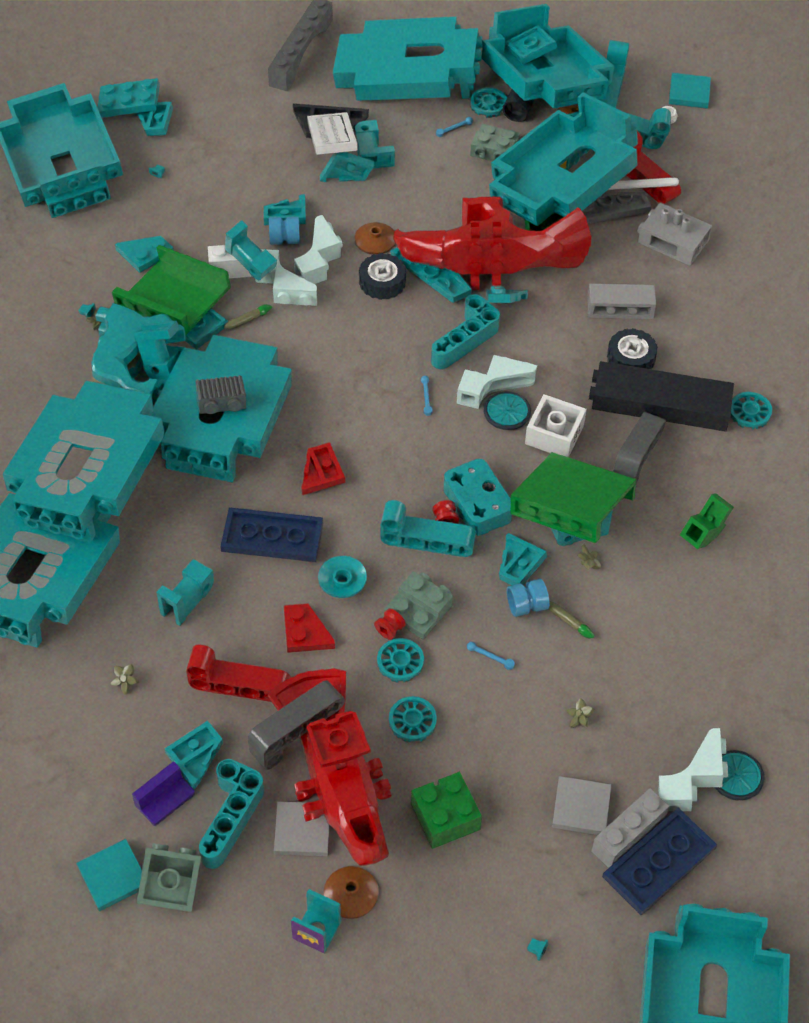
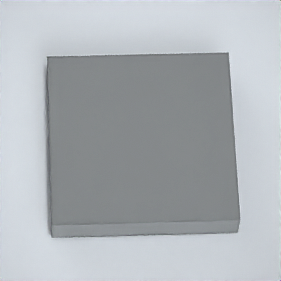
[552,776,611,835]
[274,802,330,856]

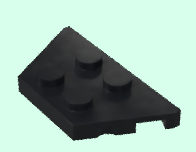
[293,103,369,138]

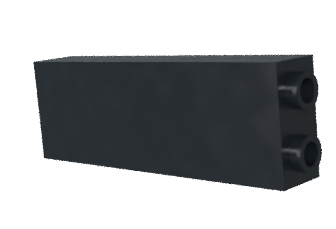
[588,361,734,432]

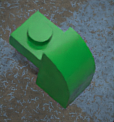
[680,493,734,549]

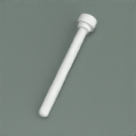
[608,178,679,190]

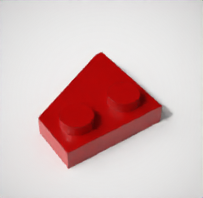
[301,442,345,495]
[284,603,335,653]

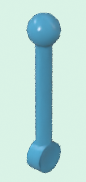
[436,117,473,137]
[421,376,433,416]
[467,642,515,670]

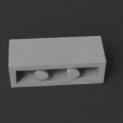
[587,284,656,319]
[591,788,669,868]

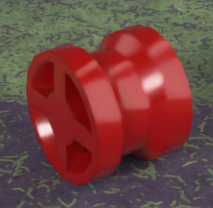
[432,500,459,524]
[374,608,406,640]

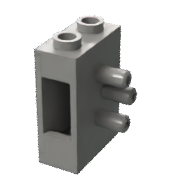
[637,203,712,266]

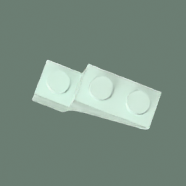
[294,215,343,284]
[255,249,317,306]
[457,355,537,409]
[658,728,728,811]

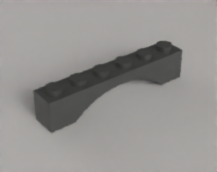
[268,0,333,91]

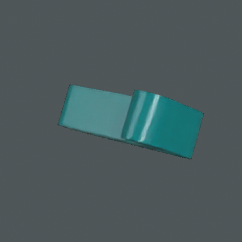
[600,40,630,108]
[625,108,671,149]
[431,294,500,369]
[380,500,476,557]
[199,759,264,869]

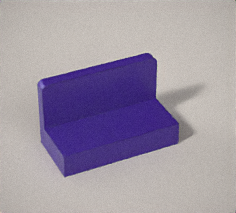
[132,761,195,826]

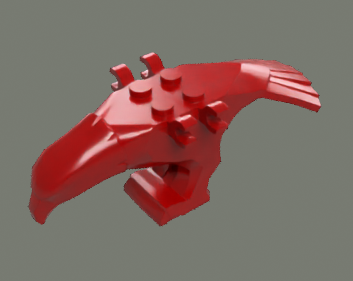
[393,197,592,291]
[267,668,392,866]

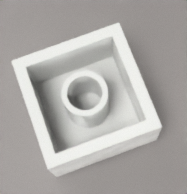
[525,394,587,457]

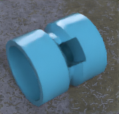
[269,217,300,245]
[507,578,550,617]

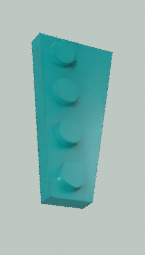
[390,247,472,303]

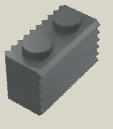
[195,375,246,414]

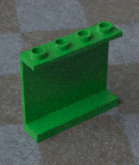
[112,245,231,336]
[510,452,636,543]

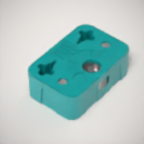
[443,459,512,536]

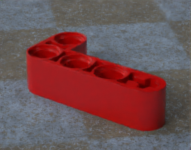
[626,131,681,204]
[186,644,291,702]

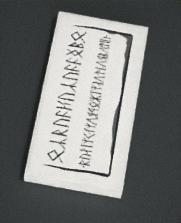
[307,112,358,155]

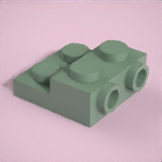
[470,124,520,161]
[384,571,453,640]
[136,843,201,912]

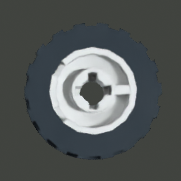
[359,253,406,300]
[607,328,658,369]

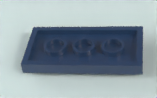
[220,507,323,562]
[602,808,717,915]

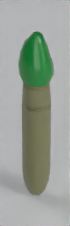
[224,304,272,330]
[549,601,594,639]

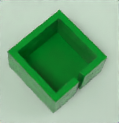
[411,771,482,849]

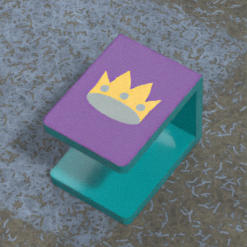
[291,889,341,954]

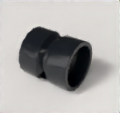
[502,89,535,122]

